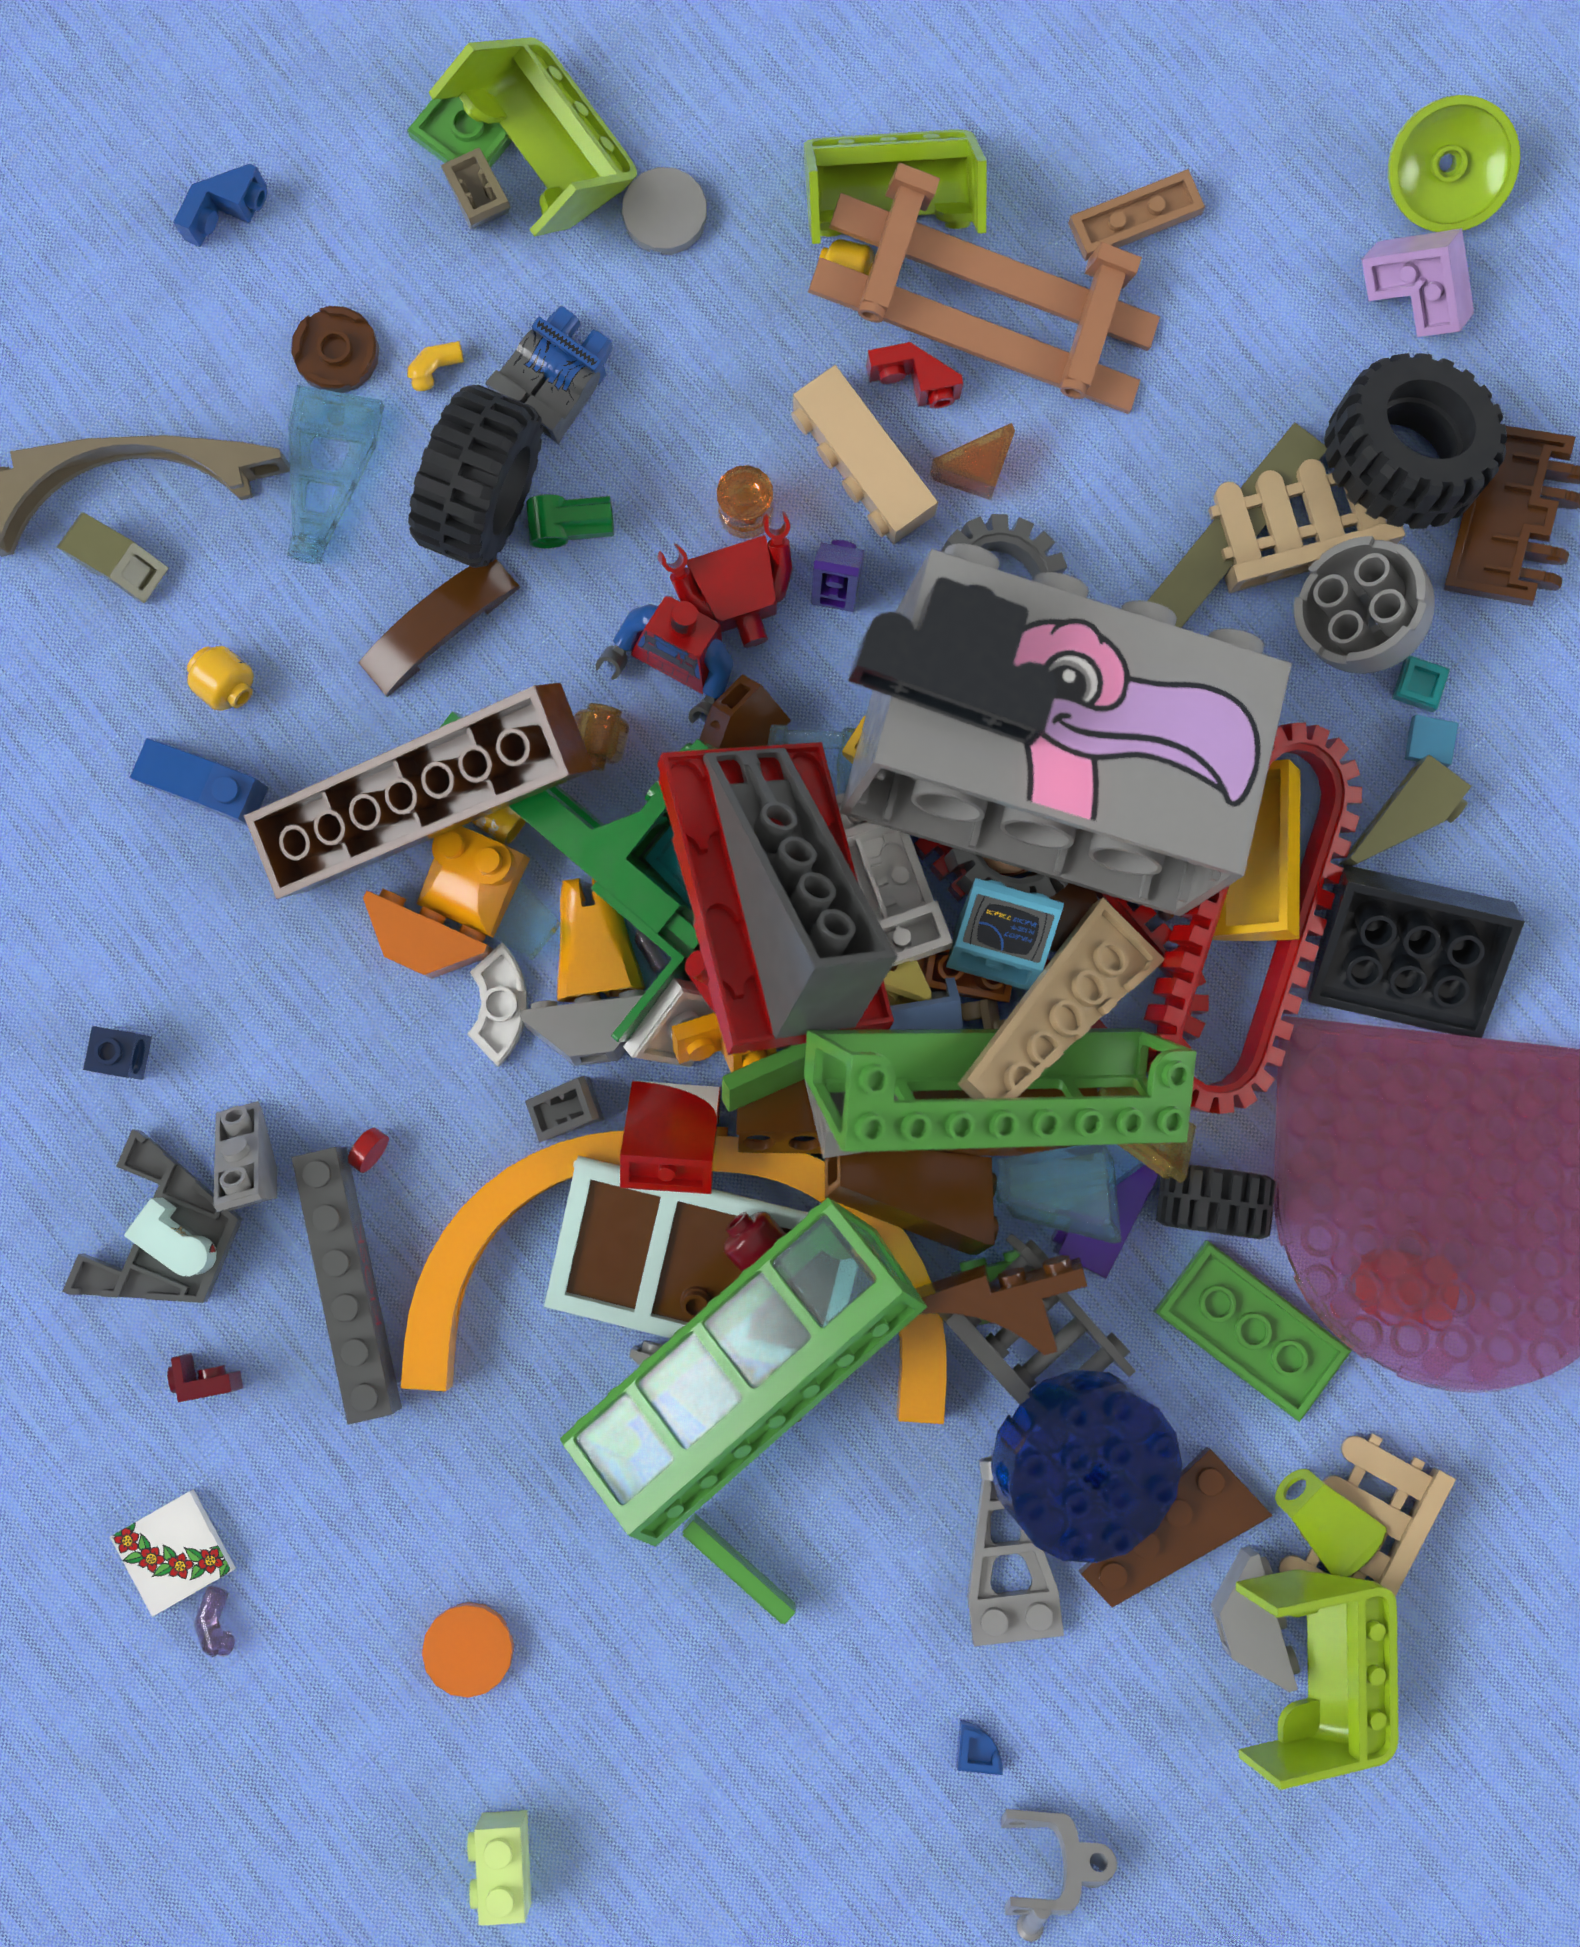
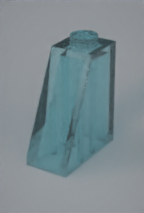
[994,1145,1122,1244]

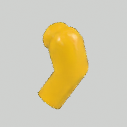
[407,341,464,391]

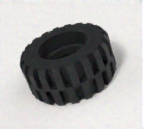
[1324,353,1507,529]
[408,385,543,568]

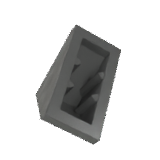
[525,1076,605,1142]

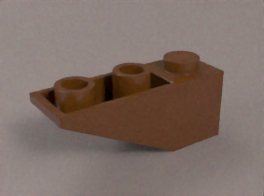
[699,674,791,749]

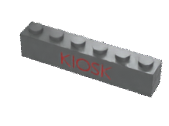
[291,1147,402,1425]

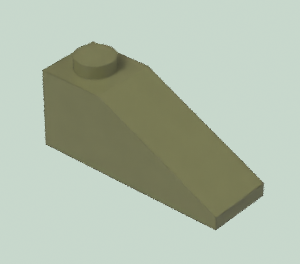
[1339,755,1472,866]

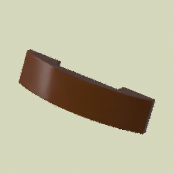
[358,559,520,697]

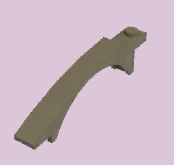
[0,435,291,557]

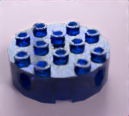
[991,1370,1182,1563]

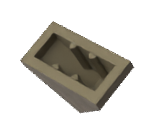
[441,147,511,230]

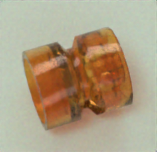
[717,465,774,539]

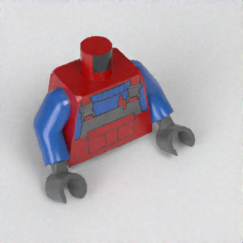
[595,596,733,723]

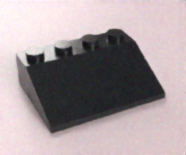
[1308,864,1525,1041]

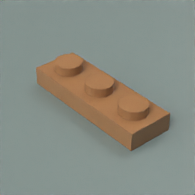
[1068,169,1205,261]

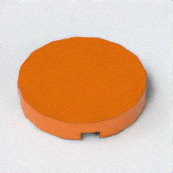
[422,1602,514,1698]

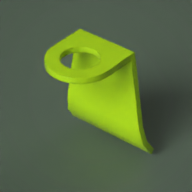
[1275,1469,1387,1577]

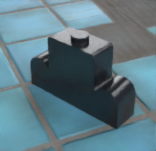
[848,577,1057,746]

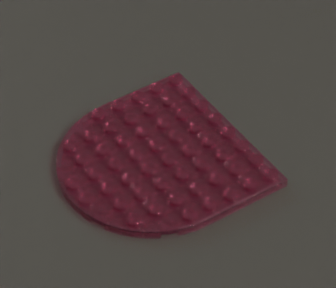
[1274,1016,1580,1393]

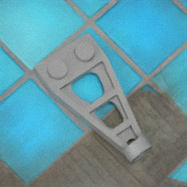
[967,1455,1064,1646]

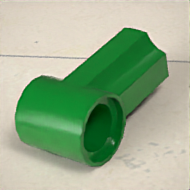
[526,494,614,549]

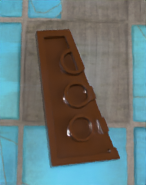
[1078,1447,1273,1608]

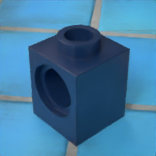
[83,1026,152,1080]

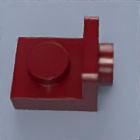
[167,1353,243,1403]

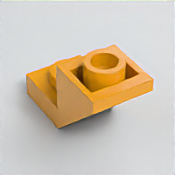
[671,1013,776,1072]

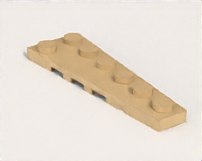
[958,898,1164,1099]

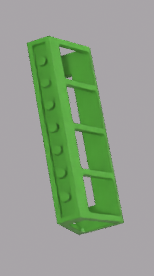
[804,1028,1197,1152]

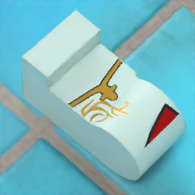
[123,1198,217,1276]

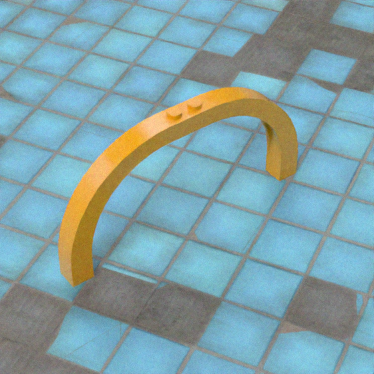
[401,1127,947,1424]

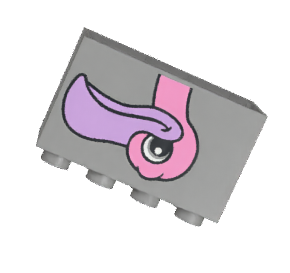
[840,544,1292,917]

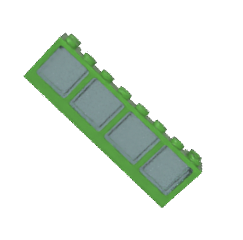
[560,1197,927,1547]

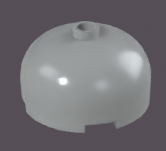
[1294,536,1435,674]

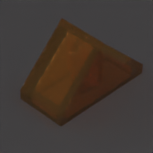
[930,423,1015,500]

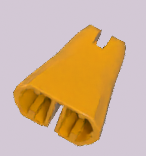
[557,878,645,1003]

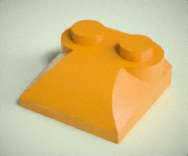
[416,826,530,938]

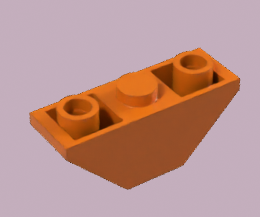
[363,888,493,979]

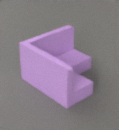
[1362,228,1474,337]

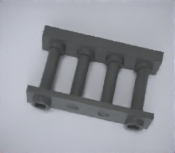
[937,1234,1136,1445]

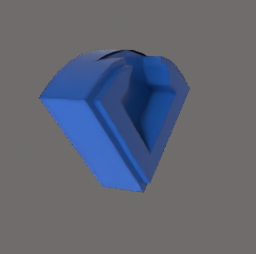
[956,1720,1003,1775]

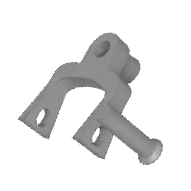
[1001,1809,1117,1942]

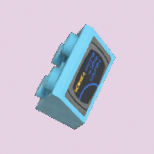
[946,878,1064,990]

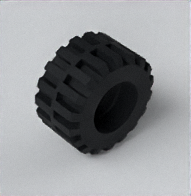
[1156,1163,1276,1239]

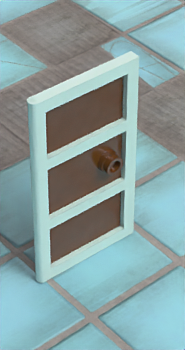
[544,1155,861,1365]

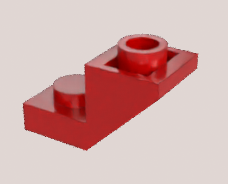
[866,342,963,409]

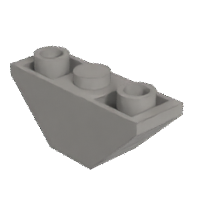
[520,990,645,1066]
[213,1101,277,1212]
[1210,1546,1300,1692]

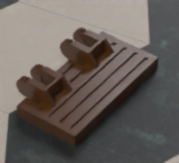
[1444,425,1580,606]

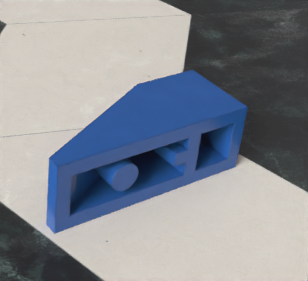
[129,738,268,826]

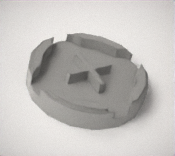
[622,167,707,255]

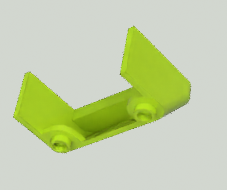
[428,37,637,237]
[803,129,987,244]
[1235,1569,1399,1790]

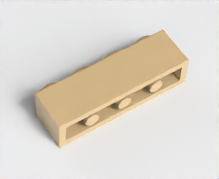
[791,365,938,545]

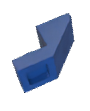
[173,164,267,248]

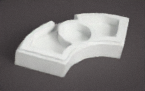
[468,942,527,1067]

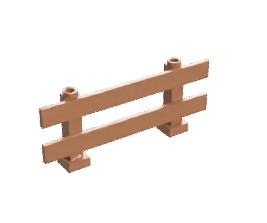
[808,162,1160,414]

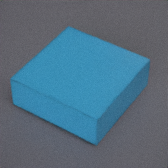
[1404,715,1459,767]

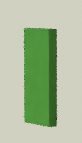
[1153,1240,1352,1422]

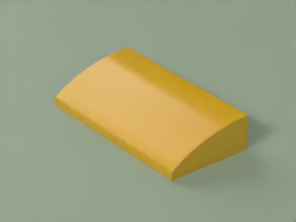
[1212,759,1301,941]

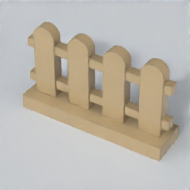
[1208,459,1405,594]
[1278,1433,1456,1597]

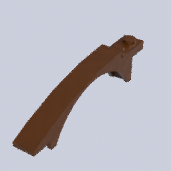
[738,1255,1088,1422]

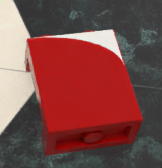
[620,1081,721,1194]

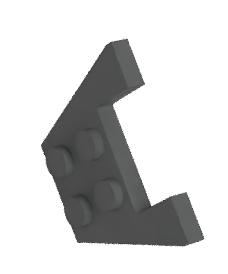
[62,1129,242,1303]

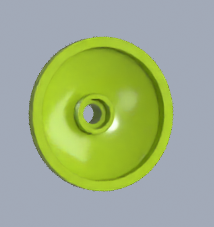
[1387,95,1520,232]

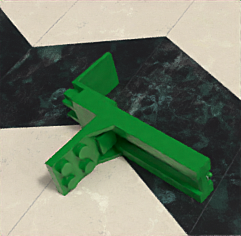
[440,711,718,1042]

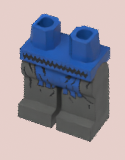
[485,306,613,444]

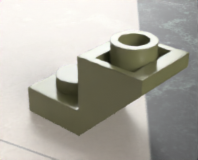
[57,512,169,603]

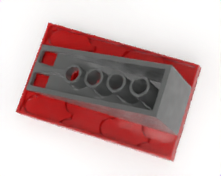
[657,742,898,1055]

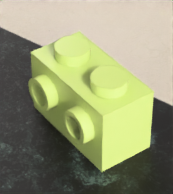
[467,1810,532,1926]

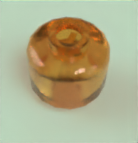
[574,703,629,771]

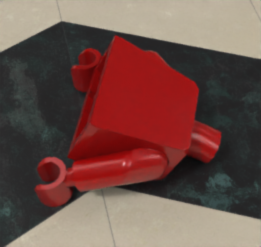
[657,511,793,648]

